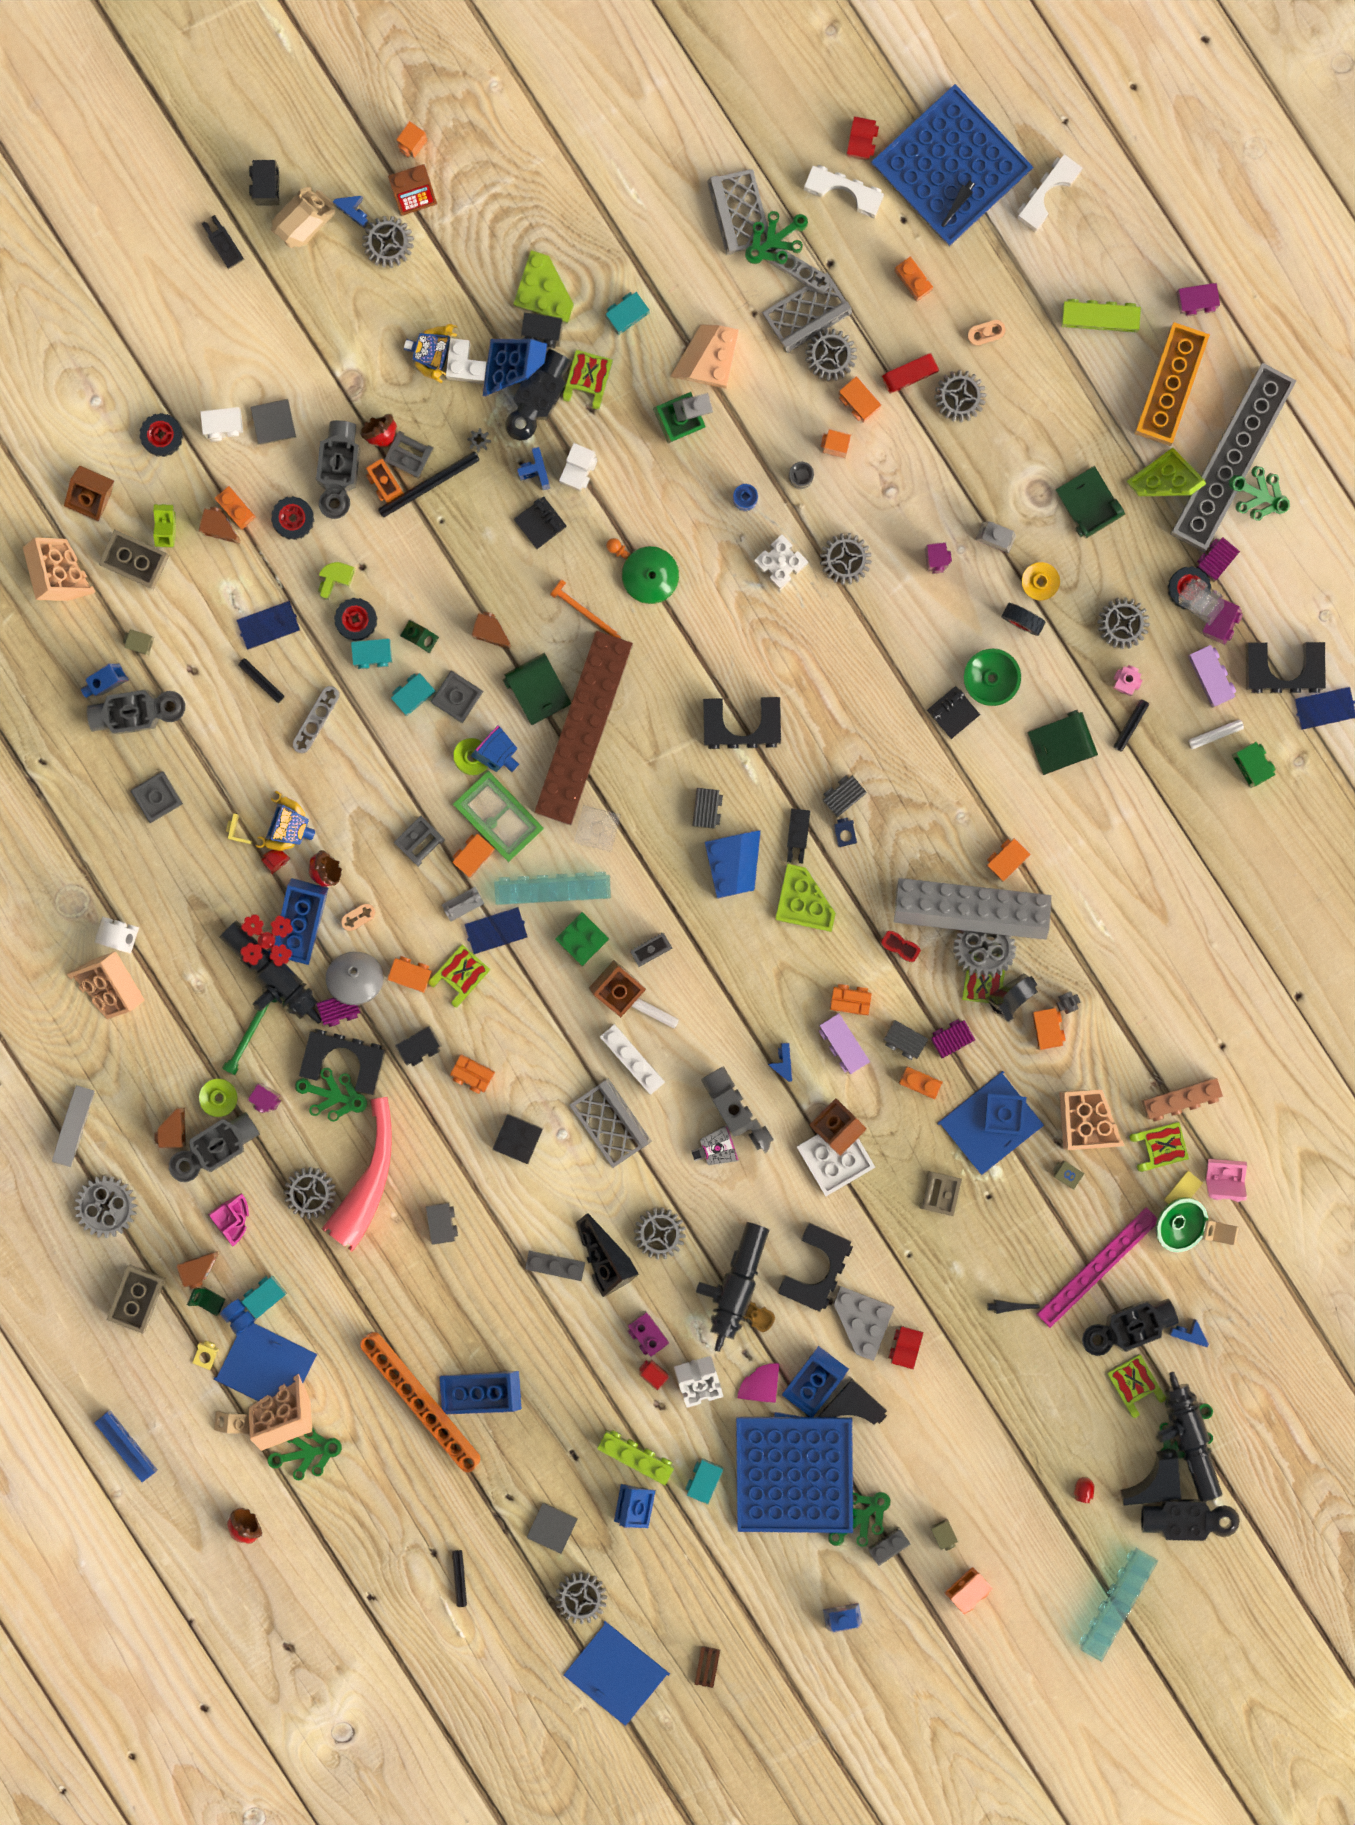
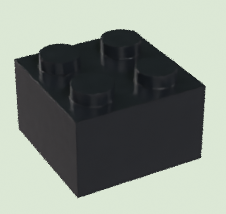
[249,160,279,205]
[521,313,563,349]
[395,1026,442,1067]
[492,1114,543,1164]

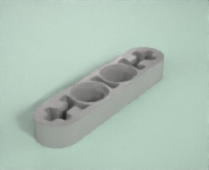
[766,248,830,293]
[293,686,340,753]

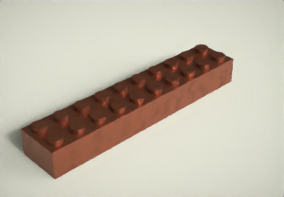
[534,631,633,825]

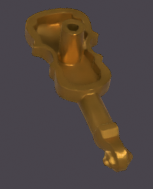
[716,1286,775,1332]

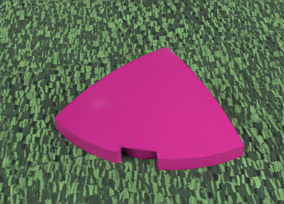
[208,1193,249,1247]
[737,1363,779,1403]

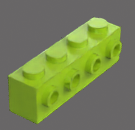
[1061,299,1141,333]
[597,1430,674,1486]

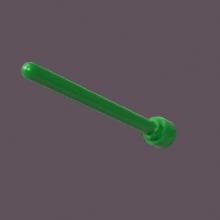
[222,1003,270,1075]

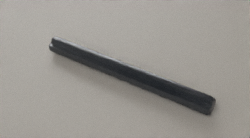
[378,452,480,518]

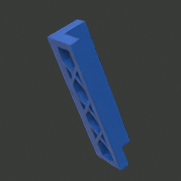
[94,1410,158,1483]

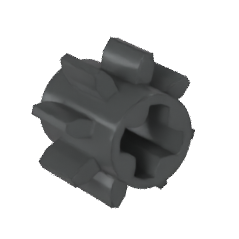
[467,428,491,453]
[1056,991,1081,1014]

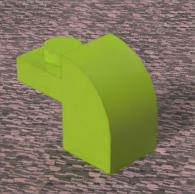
[153,504,176,547]
[318,562,355,600]

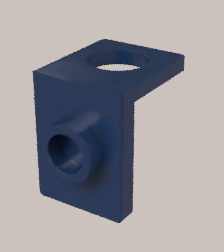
[834,817,857,847]

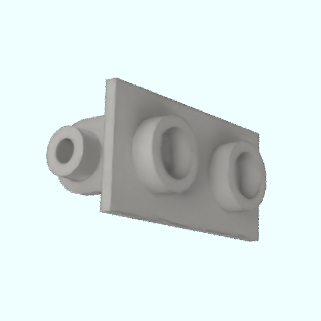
[442,887,484,922]

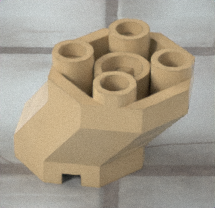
[271,186,335,248]

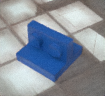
[517,447,550,490]
[614,1484,656,1528]

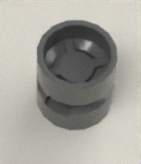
[789,461,814,489]

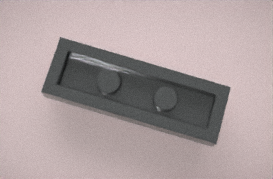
[525,1250,585,1281]

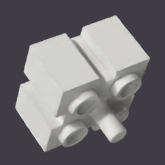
[754,535,808,590]
[674,1356,723,1408]

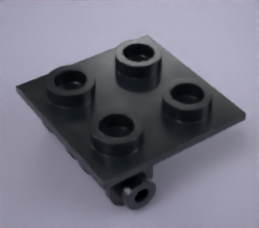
[514,496,567,549]
[927,686,980,739]

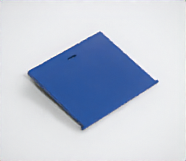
[938,1071,1044,1175]
[214,1323,317,1401]
[564,1621,670,1726]

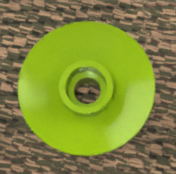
[453,738,488,776]
[199,1079,238,1117]

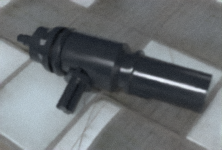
[219,920,322,1024]
[696,1222,770,1352]
[1156,1371,1223,1502]

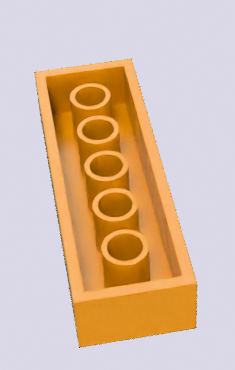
[1134,322,1210,446]

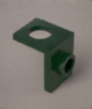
[400,620,439,653]
[187,1287,225,1316]

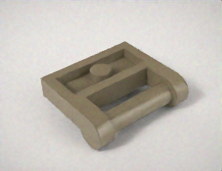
[920,1171,962,1216]

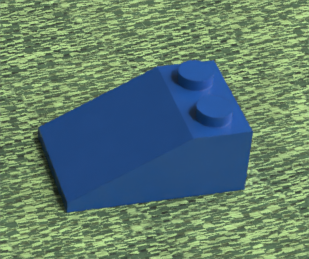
[782,1346,849,1417]

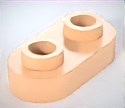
[968,320,1006,346]

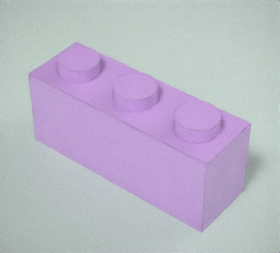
[1188,645,1236,708]
[819,1013,870,1074]

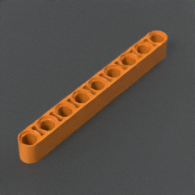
[360,1332,481,1472]

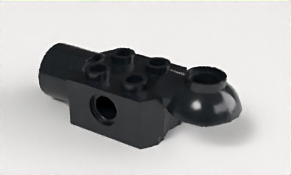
[505,348,572,441]
[1082,1298,1179,1356]
[1141,1499,1240,1541]

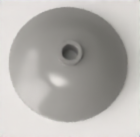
[326,952,384,1005]

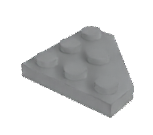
[834,1286,895,1361]

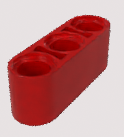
[881,353,940,394]

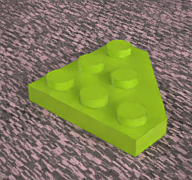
[513,250,574,323]
[1127,448,1206,496]
[775,864,836,932]

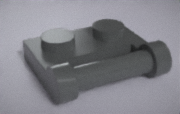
[384,431,434,478]
[394,816,445,867]

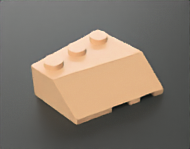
[670,325,739,389]
[23,538,95,601]
[66,951,144,1019]
[1059,1090,1124,1150]
[249,1374,312,1451]

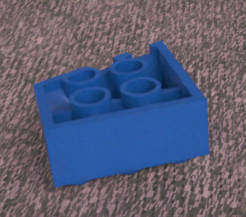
[483,339,547,396]
[705,830,761,899]

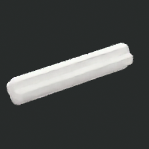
[1189,720,1244,749]
[631,999,679,1028]

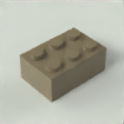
[99,529,170,590]
[107,1264,166,1334]

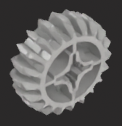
[362,216,414,268]
[805,329,857,381]
[934,370,986,422]
[820,533,872,585]
[1097,597,1150,649]
[284,1167,336,1219]
[634,1208,686,1260]
[555,1571,607,1624]

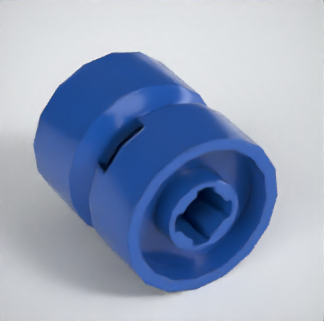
[733,484,758,512]
[220,1299,256,1335]

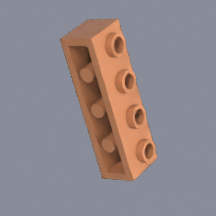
[1141,1078,1223,1122]

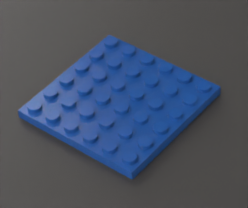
[871,84,1034,247]
[736,1417,853,1533]

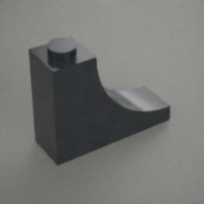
[986,973,1038,1022]
[817,1378,887,1425]
[1121,1449,1181,1506]

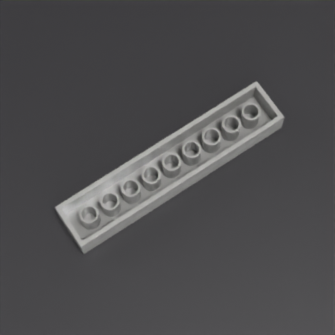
[1170,363,1296,552]

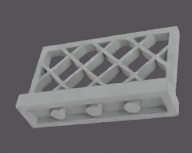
[707,169,768,255]
[762,273,852,353]
[570,1078,652,1168]

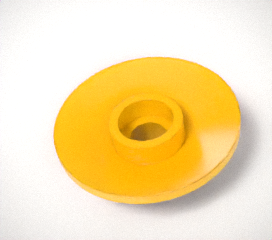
[1022,562,1060,601]

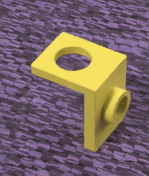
[226,813,252,844]
[193,1340,219,1370]

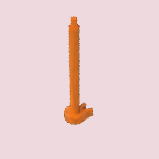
[550,579,621,638]

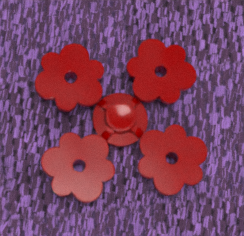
[241,914,293,966]

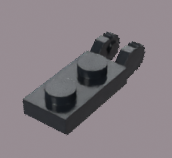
[201,215,245,270]
[787,808,810,864]

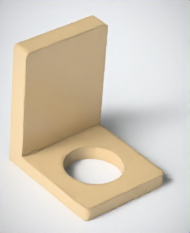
[1203,1221,1239,1245]
[214,1411,249,1434]

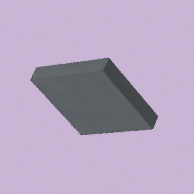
[251,399,296,445]
[431,670,484,723]
[130,771,183,824]
[527,1502,578,1554]

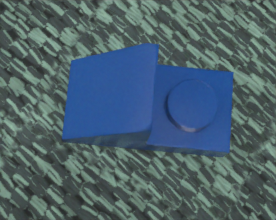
[333,196,369,229]
[768,1043,792,1082]
[1169,1319,1209,1348]

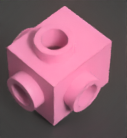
[1113,665,1143,696]

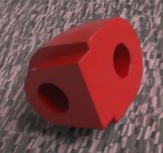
[261,850,290,874]
[1074,1477,1095,1503]

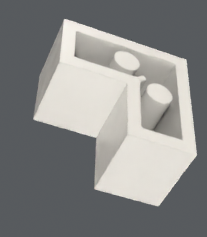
[446,338,487,384]
[200,407,243,442]
[559,443,598,492]

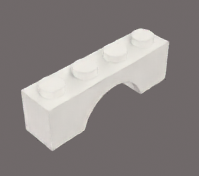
[1017,154,1082,233]
[804,165,884,219]
[600,1024,665,1095]

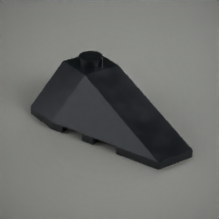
[576,1213,639,1297]

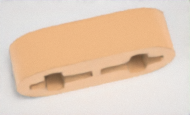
[341,904,376,931]

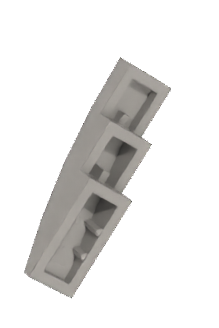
[52,1085,95,1168]

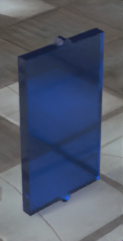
[237,601,301,650]
[1294,687,1355,730]
[464,907,528,954]

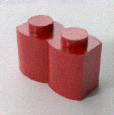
[846,116,879,160]
[880,931,921,962]
[888,1326,924,1370]
[639,1359,669,1391]

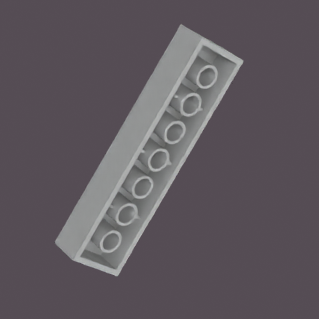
[894,878,1052,940]

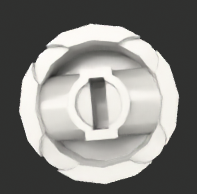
[95,916,139,953]

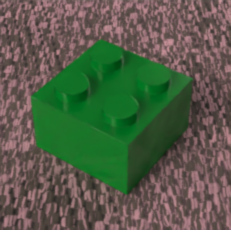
[653,392,706,443]
[1232,741,1276,788]
[555,912,609,966]

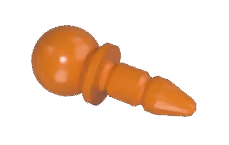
[606,538,630,559]

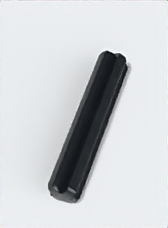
[238,658,285,703]
[1113,699,1149,752]
[452,1550,467,1607]

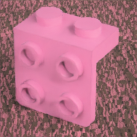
[1205,1159,1247,1201]

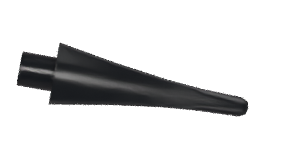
[941,180,975,227]
[987,1300,1040,1314]

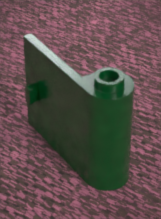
[1056,466,1125,539]
[502,653,571,725]
[1028,710,1098,775]

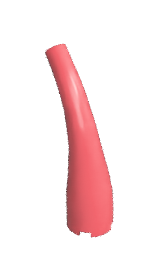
[322,1097,392,1251]

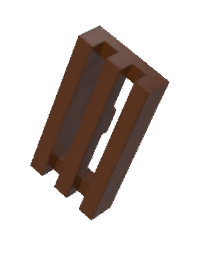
[694,1646,721,1688]

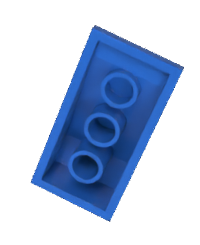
[274,878,329,965]
[439,1371,522,1414]

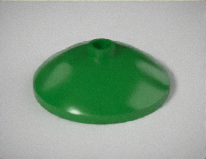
[622,546,679,604]
[964,648,1021,706]
[1155,1197,1208,1252]

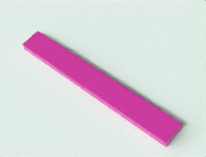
[1036,1207,1158,1328]

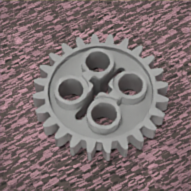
[953,930,1016,979]
[74,1176,138,1238]

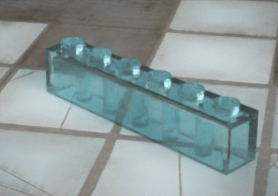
[494,872,611,905]
[1079,1547,1158,1662]

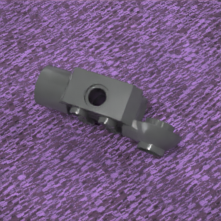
[316,420,360,519]
[87,690,186,734]
[701,1066,774,1154]
[169,1112,260,1182]

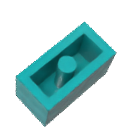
[605,292,650,335]
[351,639,393,669]
[391,673,436,716]
[242,1276,287,1319]
[685,1458,723,1505]

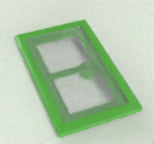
[453,770,544,862]

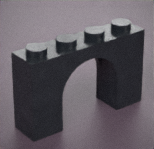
[1246,642,1326,694]
[703,697,781,749]
[299,1029,386,1095]
[778,1222,853,1312]

